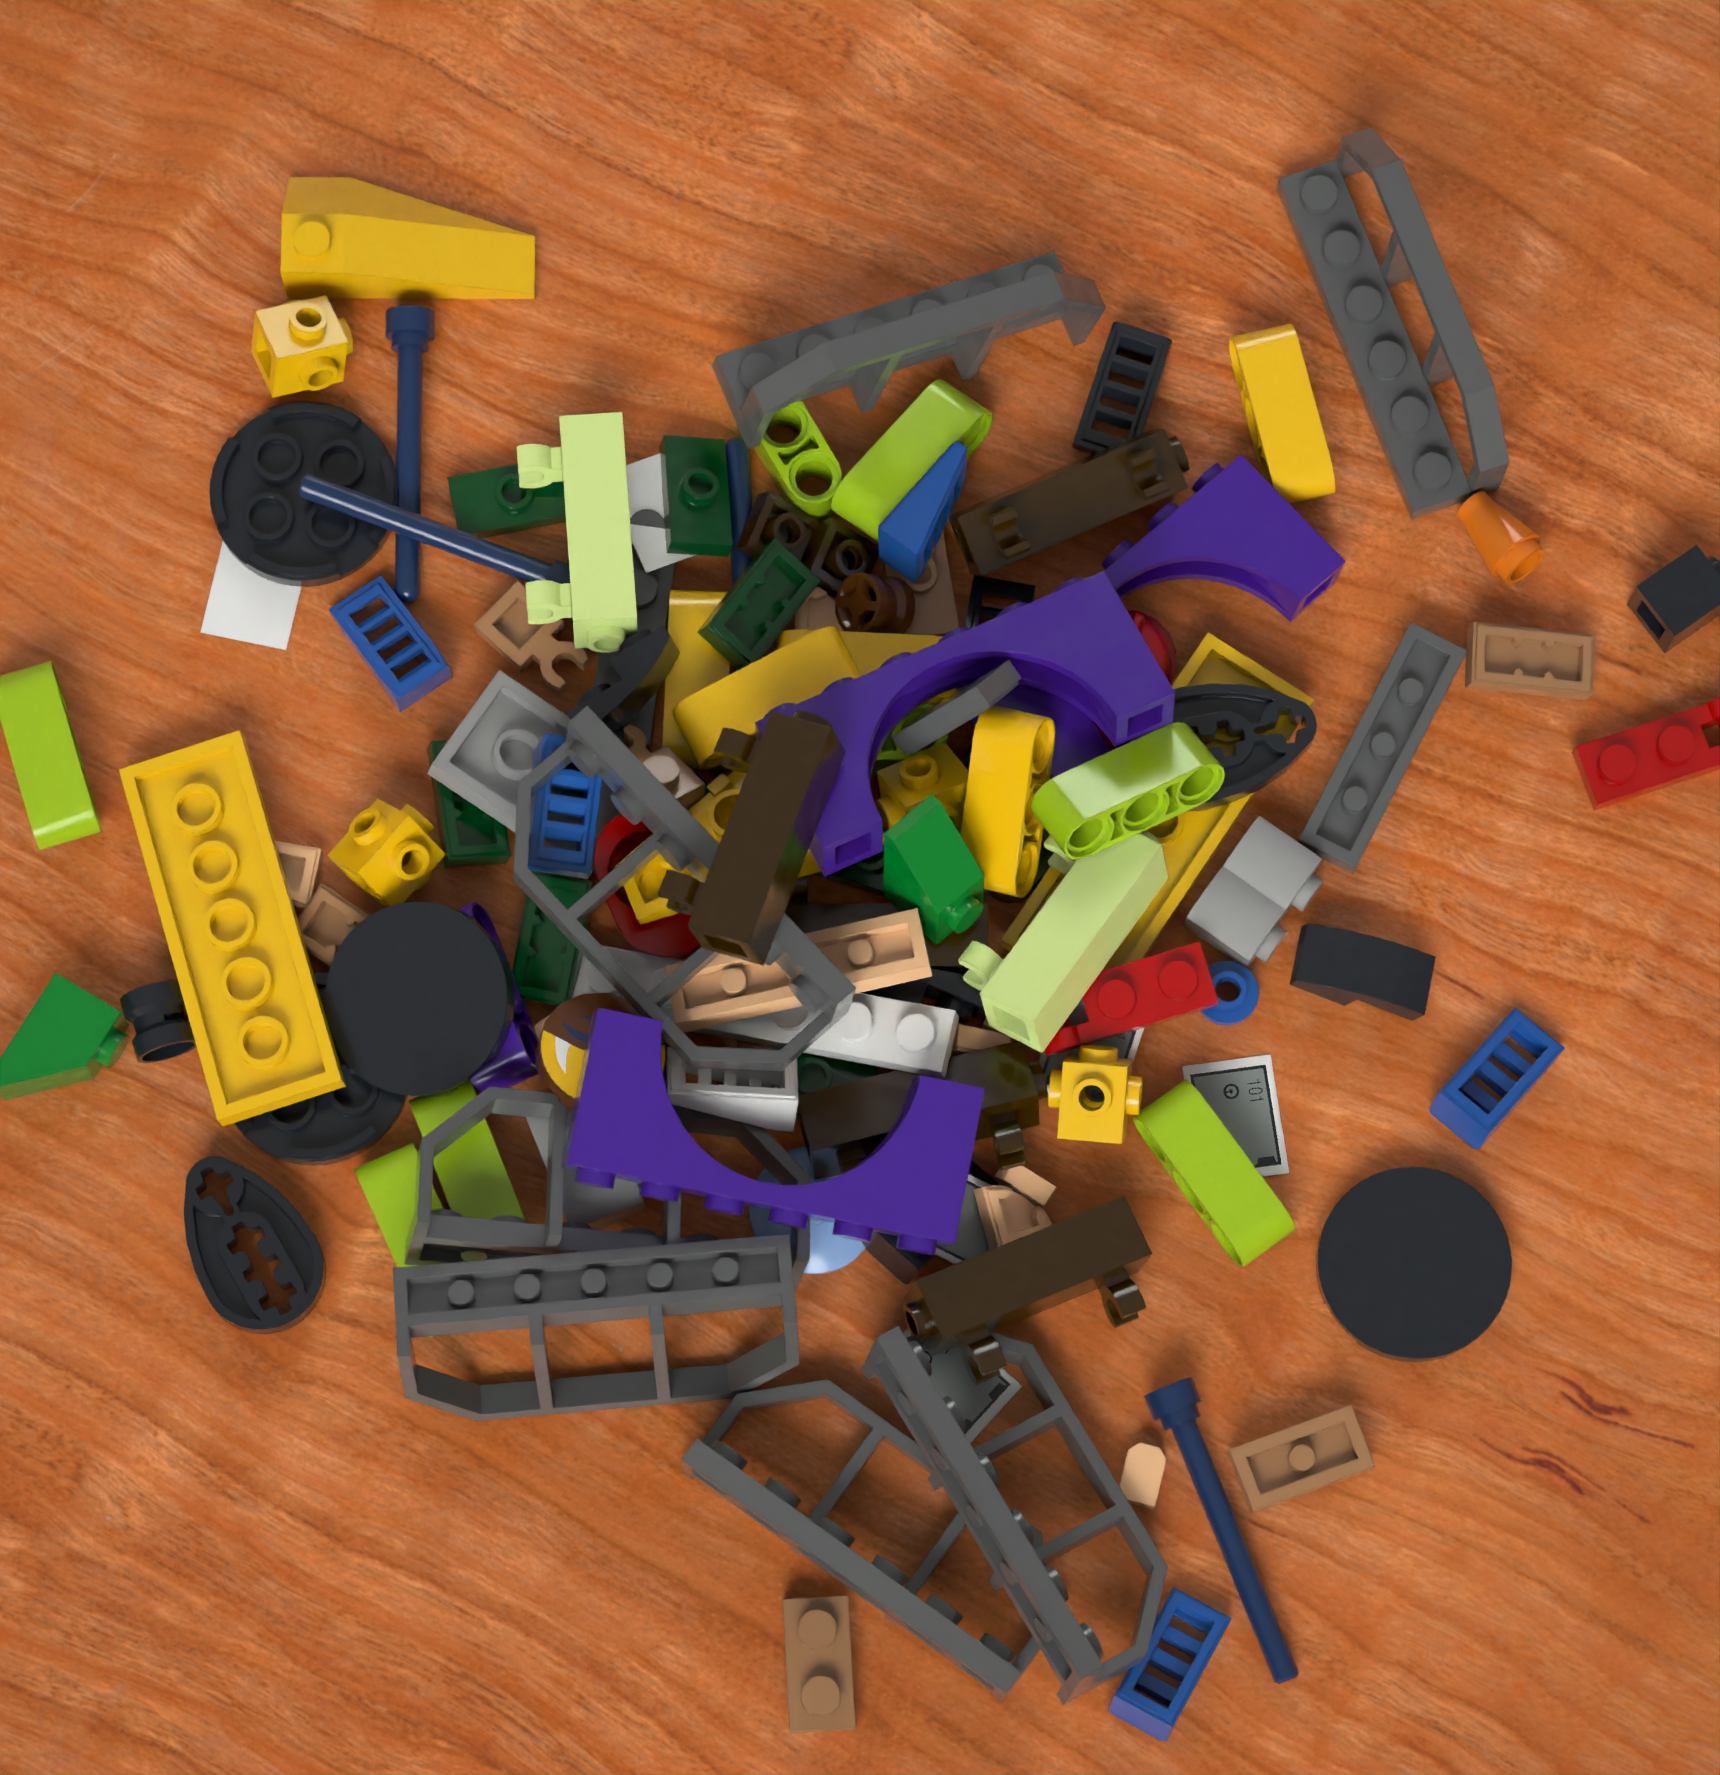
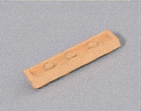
[664,908,933,1033]

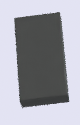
[892,660,1022,755]

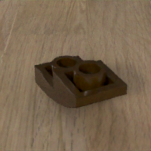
[735,491,879,598]

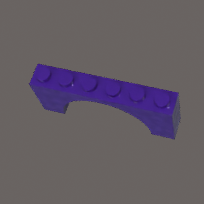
[971,455,1346,779]
[755,571,1175,877]
[561,1007,985,1255]

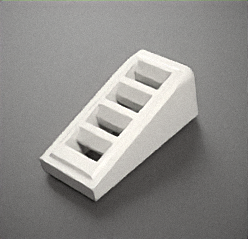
[666,1047,798,1132]

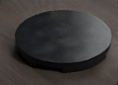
[209,401,397,587]
[324,901,515,1097]
[234,972,408,1166]
[1316,1167,1512,1362]

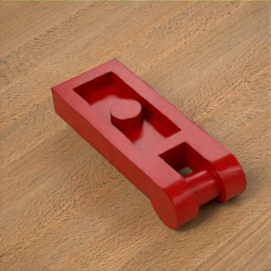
[1572,697,1720,811]
[1044,941,1219,1056]

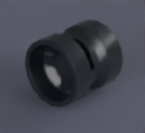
[119,980,197,1063]

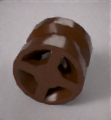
[835,572,915,634]

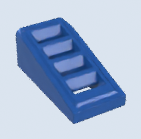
[878,441,967,582]
[329,575,452,712]
[528,734,602,879]
[1429,1008,1565,1150]
[1108,1587,1232,1742]

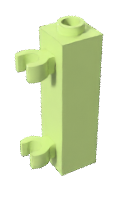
[517,412,638,653]
[958,830,1169,1053]

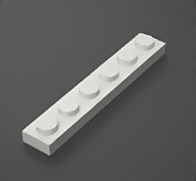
[572,945,959,1079]

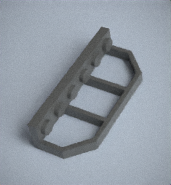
[1276,127,1509,520]
[712,251,1106,449]
[513,706,856,1072]
[405,1087,811,1292]
[393,1234,800,1421]
[862,1326,1168,1705]
[681,1379,1047,1702]

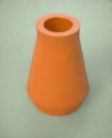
[1456,491,1545,585]

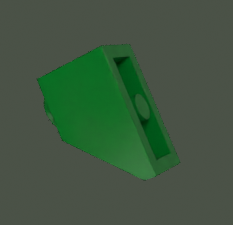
[883,794,985,945]
[0,973,129,1100]

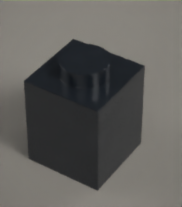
[1627,545,1720,653]

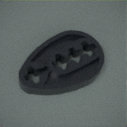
[1173,683,1317,811]
[183,1156,326,1334]

